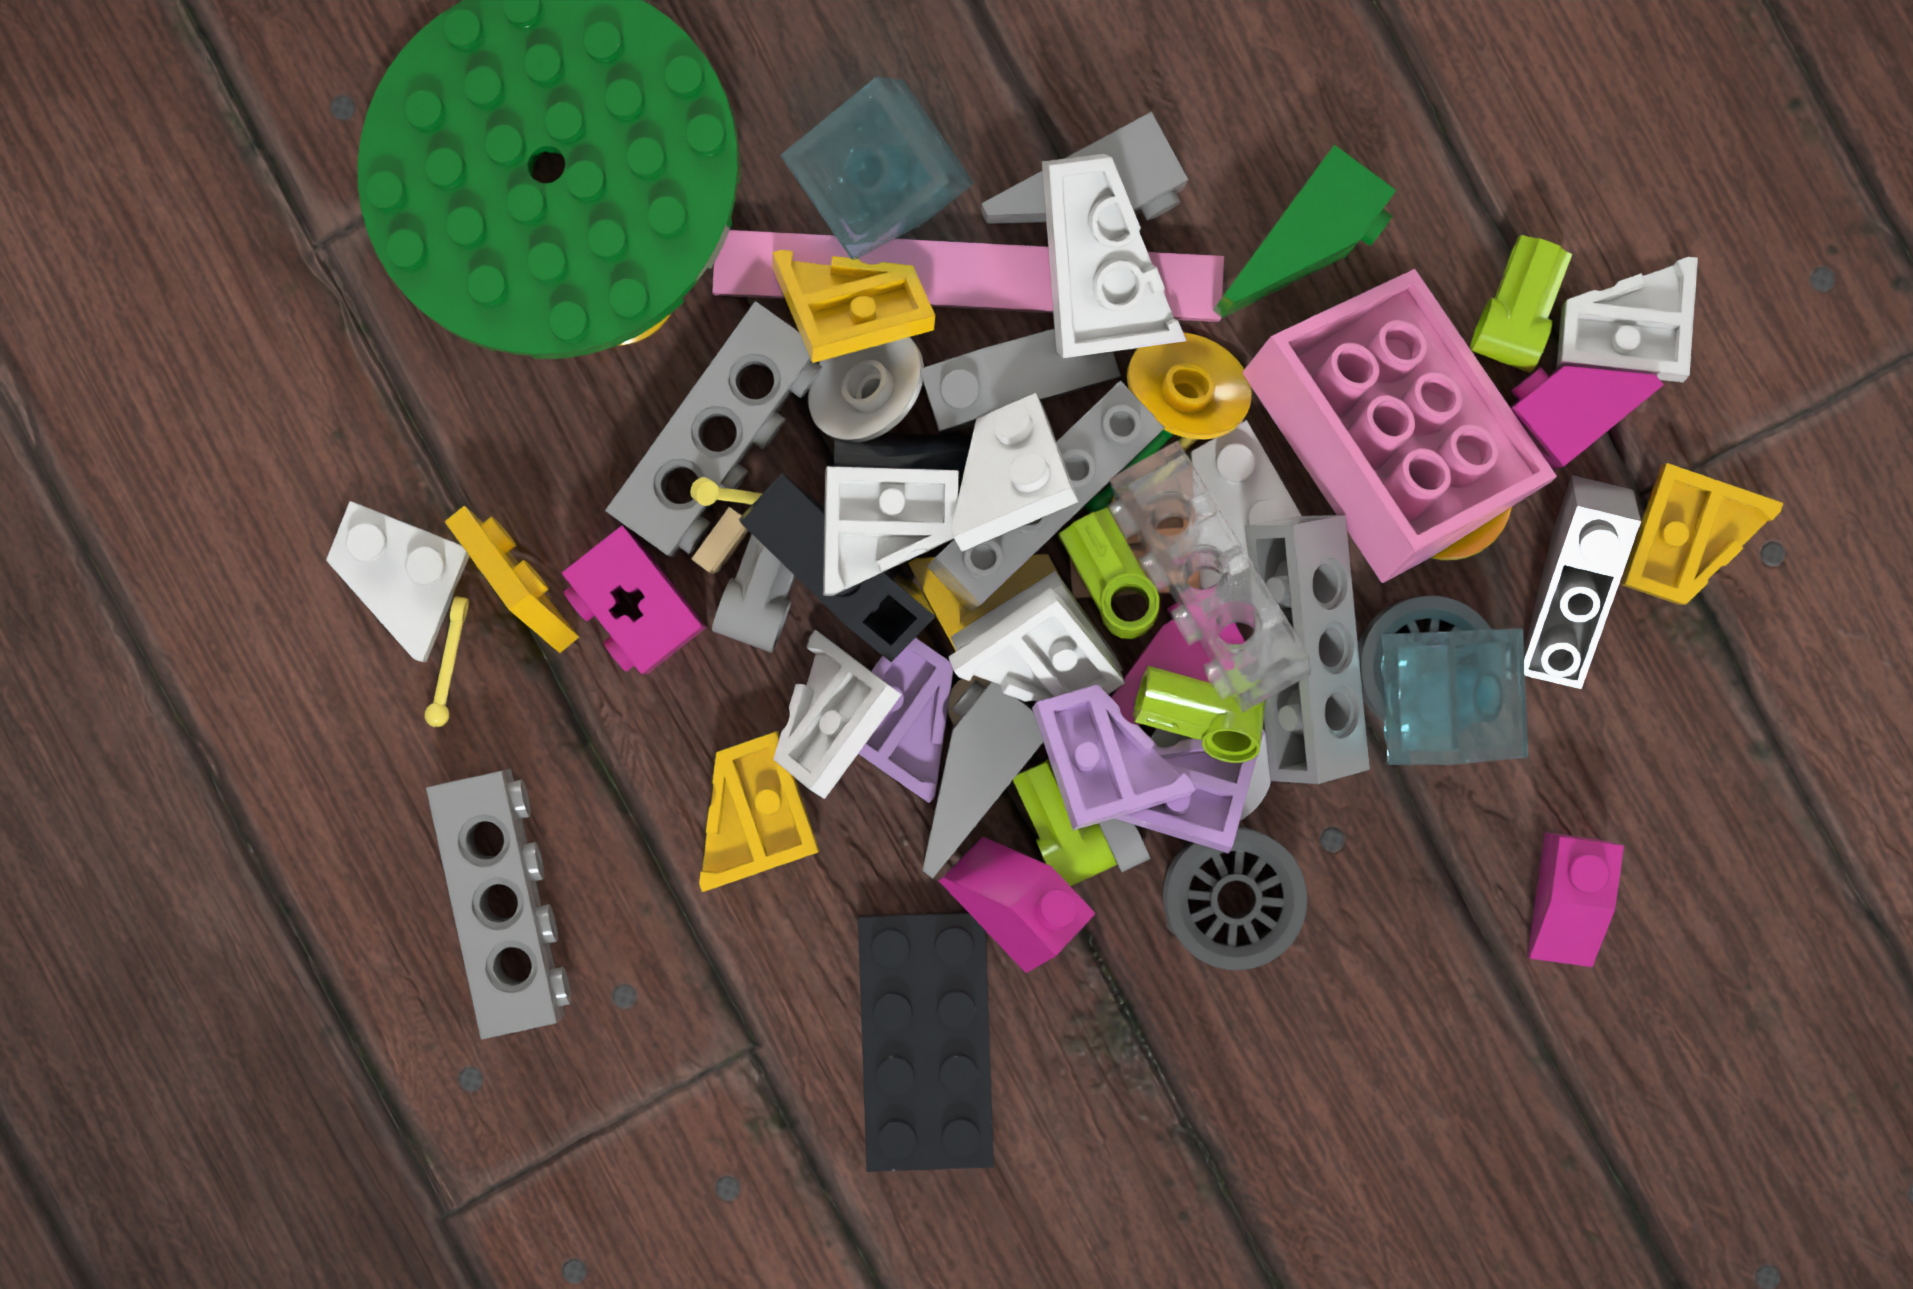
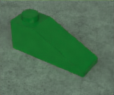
[1212,145,1397,318]

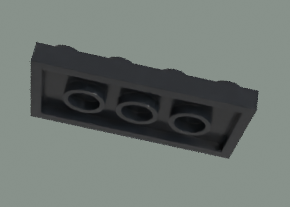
[858,911,994,1172]

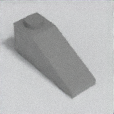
[981,112,1188,224]
[919,329,1121,435]
[923,680,1043,879]

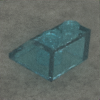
[780,76,974,260]
[1381,629,1528,765]

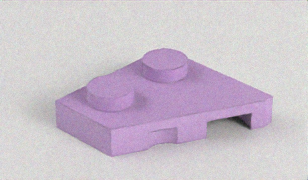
[858,637,953,803]
[1032,684,1195,830]
[1114,731,1264,853]

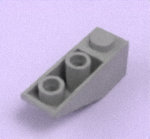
[1519,475,1641,689]

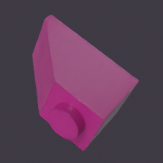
[1510,366,1664,470]
[1527,832,1624,967]
[939,837,1096,973]

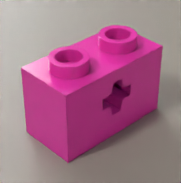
[562,525,707,674]

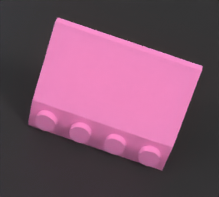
[1242,269,1557,583]

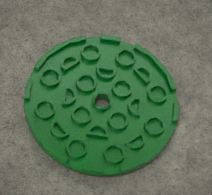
[357,0,741,359]

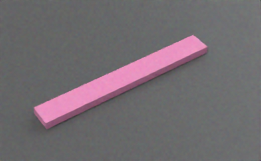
[712,230,1224,322]

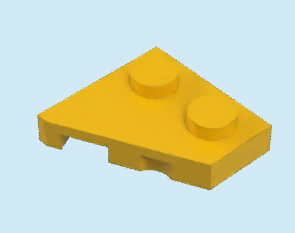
[772,250,935,363]
[1620,463,1783,605]
[445,506,579,653]
[699,731,820,892]

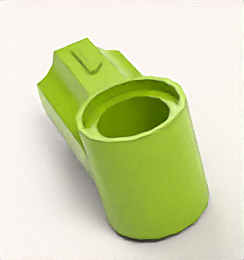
[1470,235,1572,373]
[1058,507,1160,639]
[1132,666,1267,763]
[1013,759,1117,887]

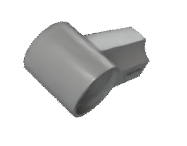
[712,535,795,653]

